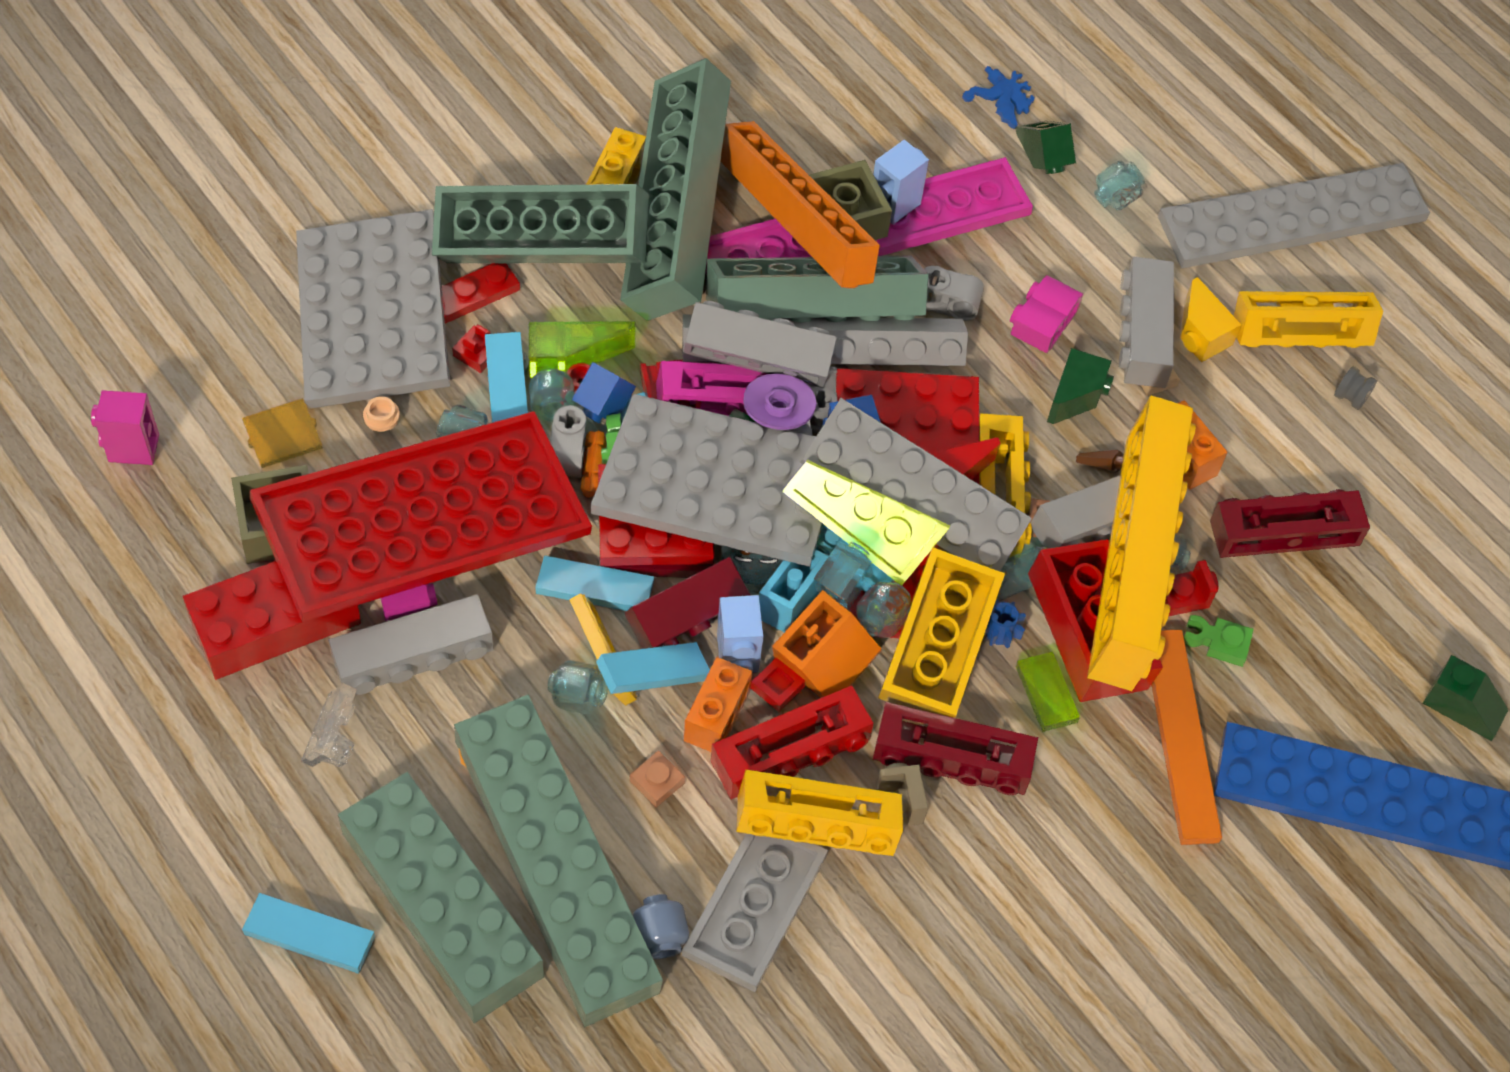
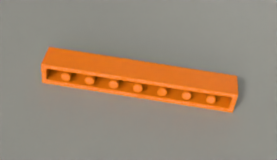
[720,121,880,288]

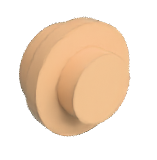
[363,397,400,432]

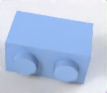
[873,140,929,225]
[717,595,763,673]

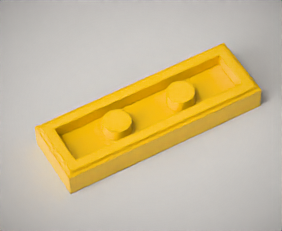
[569,593,637,706]

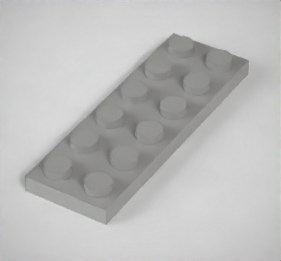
[800,398,1032,571]

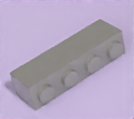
[1119,257,1174,388]
[684,301,837,387]
[1031,475,1121,549]
[328,594,494,696]

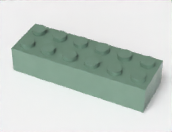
[432,184,649,263]
[706,255,928,323]
[338,772,544,1024]

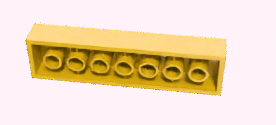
[1087,395,1196,691]

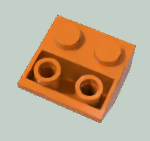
[772,590,882,698]

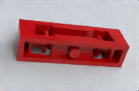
[710,685,874,800]

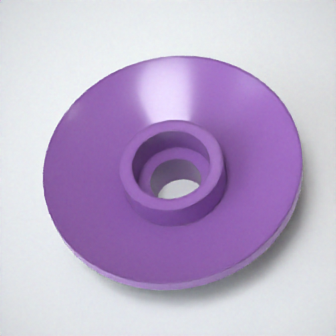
[743,374,816,430]

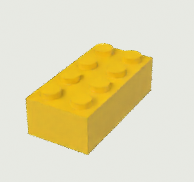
[878,547,1005,718]

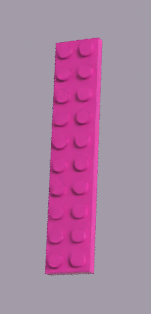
[705,157,1033,276]

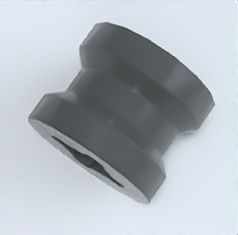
[1334,366,1378,410]

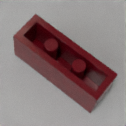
[624,557,751,649]

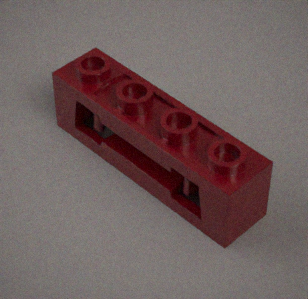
[1210,489,1370,558]
[872,702,1039,795]

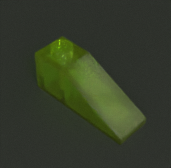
[529,321,636,379]

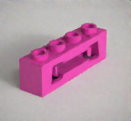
[656,361,767,416]

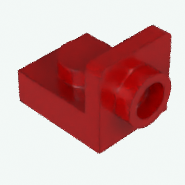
[1165,560,1219,617]

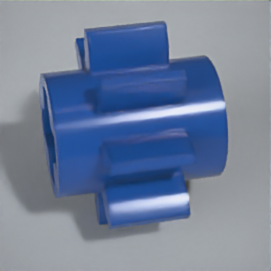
[984,599,1026,648]

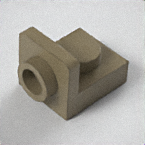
[877,763,928,826]

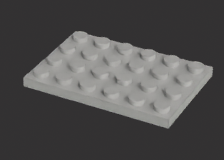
[296,209,450,409]
[591,394,823,567]

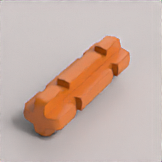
[581,430,607,498]

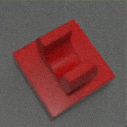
[452,324,491,373]

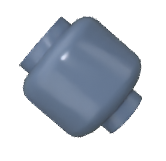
[633,894,689,959]

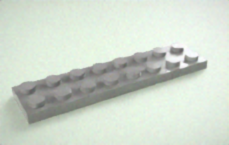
[1158,163,1430,268]

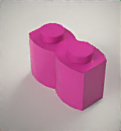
[1009,275,1083,353]

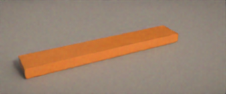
[1151,630,1222,845]

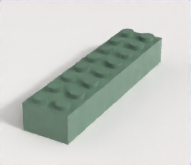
[620,58,731,321]
[454,694,663,1028]

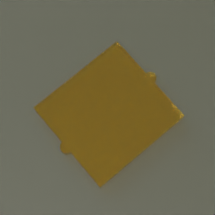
[242,398,323,469]

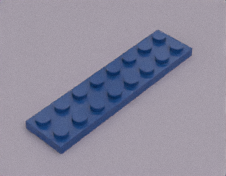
[1214,722,1510,870]

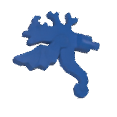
[962,66,1034,129]

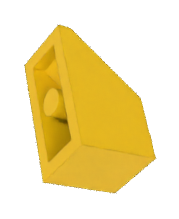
[1180,277,1241,362]

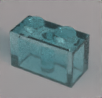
[814,540,873,611]

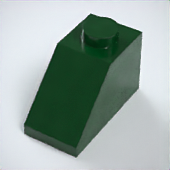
[1015,120,1076,174]
[1047,348,1114,424]
[1422,655,1509,741]

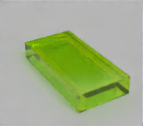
[1015,652,1080,732]

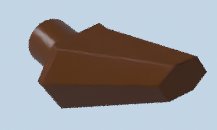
[1076,450,1124,472]

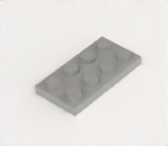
[682,834,828,992]

